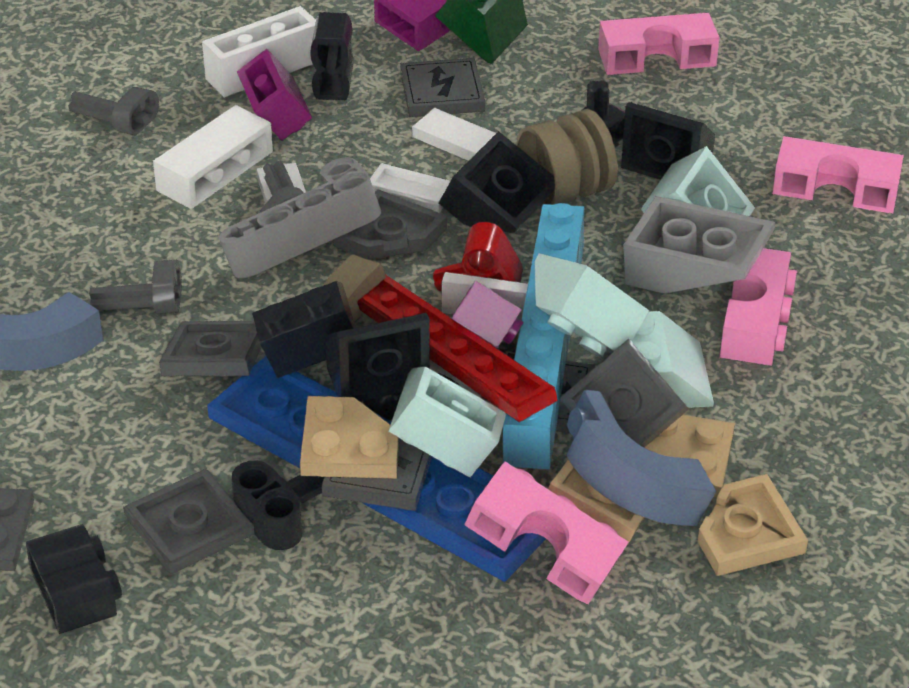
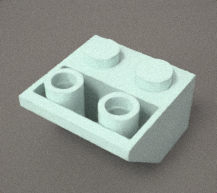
[388,366,506,477]

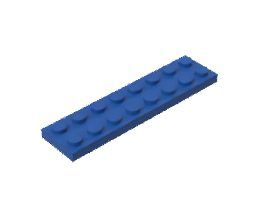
[207,356,546,582]

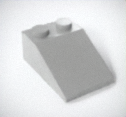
[623,196,775,294]

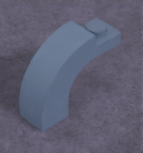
[0,292,103,371]
[566,390,716,526]

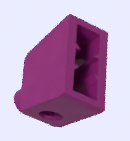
[374,0,451,51]

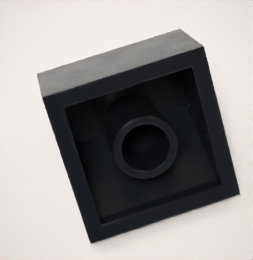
[621,102,715,180]
[438,131,555,233]
[252,281,356,378]
[325,313,430,401]

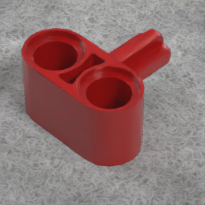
[433,222,523,291]

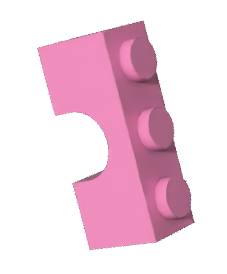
[598,13,720,75]
[772,136,904,214]
[720,248,797,366]
[464,461,629,605]

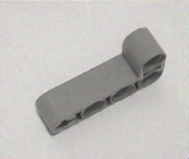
[219,157,381,278]

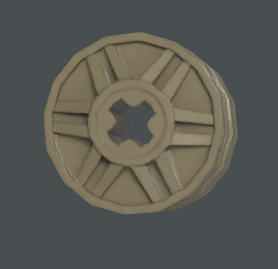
[517,108,618,206]

